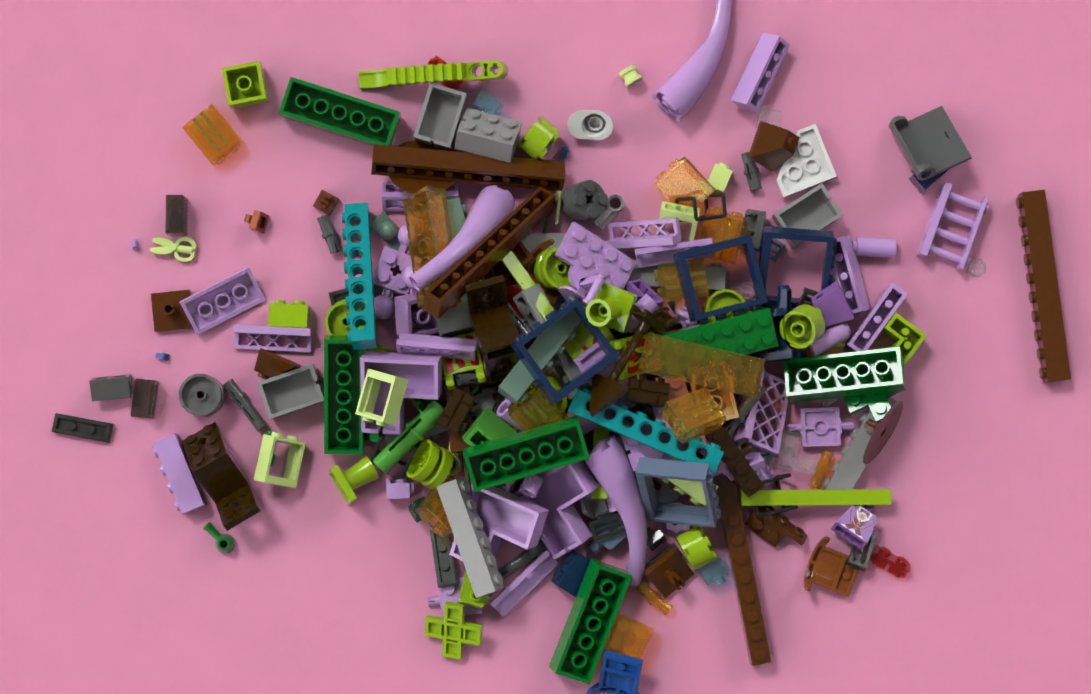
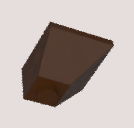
[748,121,800,171]
[254,348,301,379]

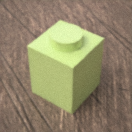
[705,163,733,193]

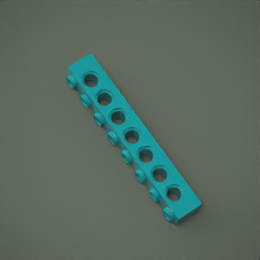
[341,202,377,350]
[568,388,724,474]

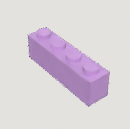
[731,33,790,113]
[826,236,870,314]
[844,283,908,352]
[152,433,207,514]

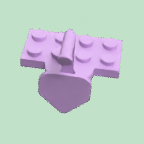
[555,222,637,307]

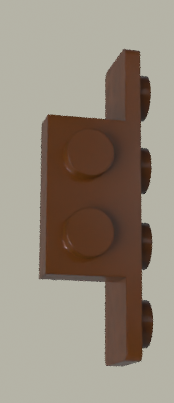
[740,498,807,547]

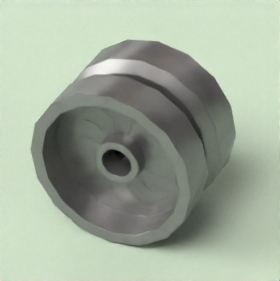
[179,374,225,416]

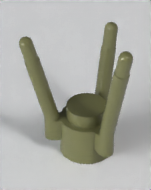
[542,191,574,233]

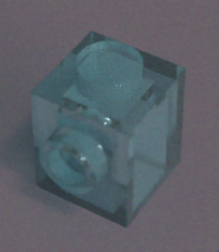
[473,88,504,115]
[699,557,730,585]

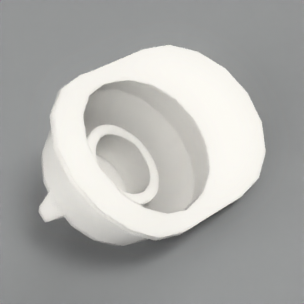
[567,110,613,140]

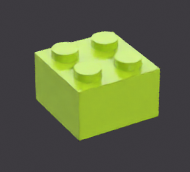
[222,61,269,109]

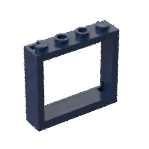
[755,226,837,308]
[673,234,768,324]
[511,298,619,404]

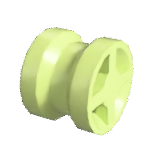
[619,64,642,87]

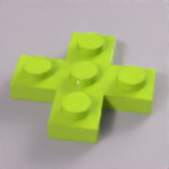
[425,601,483,660]

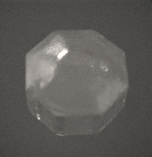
[966,259,986,277]
[738,283,756,302]

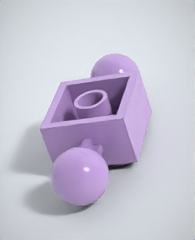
[373,223,422,319]
[394,264,438,335]

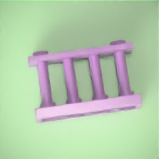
[917,182,989,271]

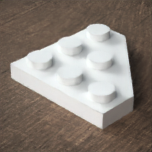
[776,124,837,198]

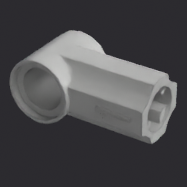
[590,194,624,231]

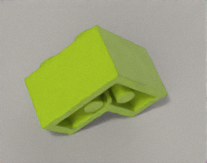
[882,313,927,366]

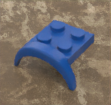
[586,650,643,694]

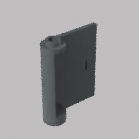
[889,106,972,181]

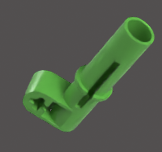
[373,398,445,473]

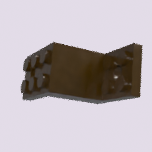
[465,275,520,385]
[182,422,261,531]

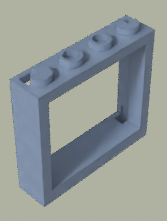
[635,457,721,528]

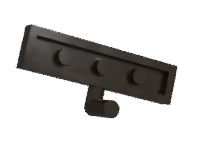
[704,422,764,497]

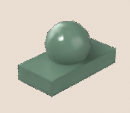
[370,211,400,251]

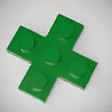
[843,391,902,423]

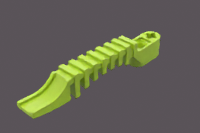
[358,60,508,89]

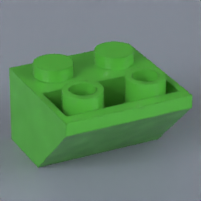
[462,407,517,446]

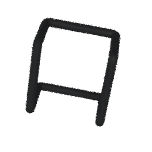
[675,193,727,222]
[370,432,420,479]
[754,473,798,517]

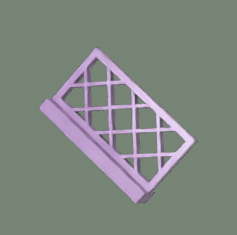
[734,366,788,455]

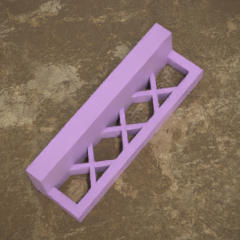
[382,182,459,211]
[605,218,682,249]
[635,238,714,268]
[233,325,313,353]
[396,333,477,361]
[490,550,559,617]

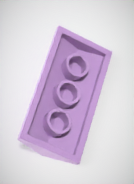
[179,266,265,335]

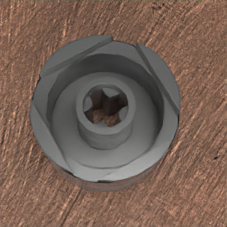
[562,180,608,221]

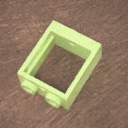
[655,201,700,241]
[355,369,408,427]
[254,432,306,488]

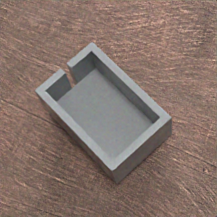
[413,82,468,151]
[455,108,522,163]
[772,183,843,248]
[257,364,324,420]

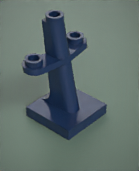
[755,285,807,362]

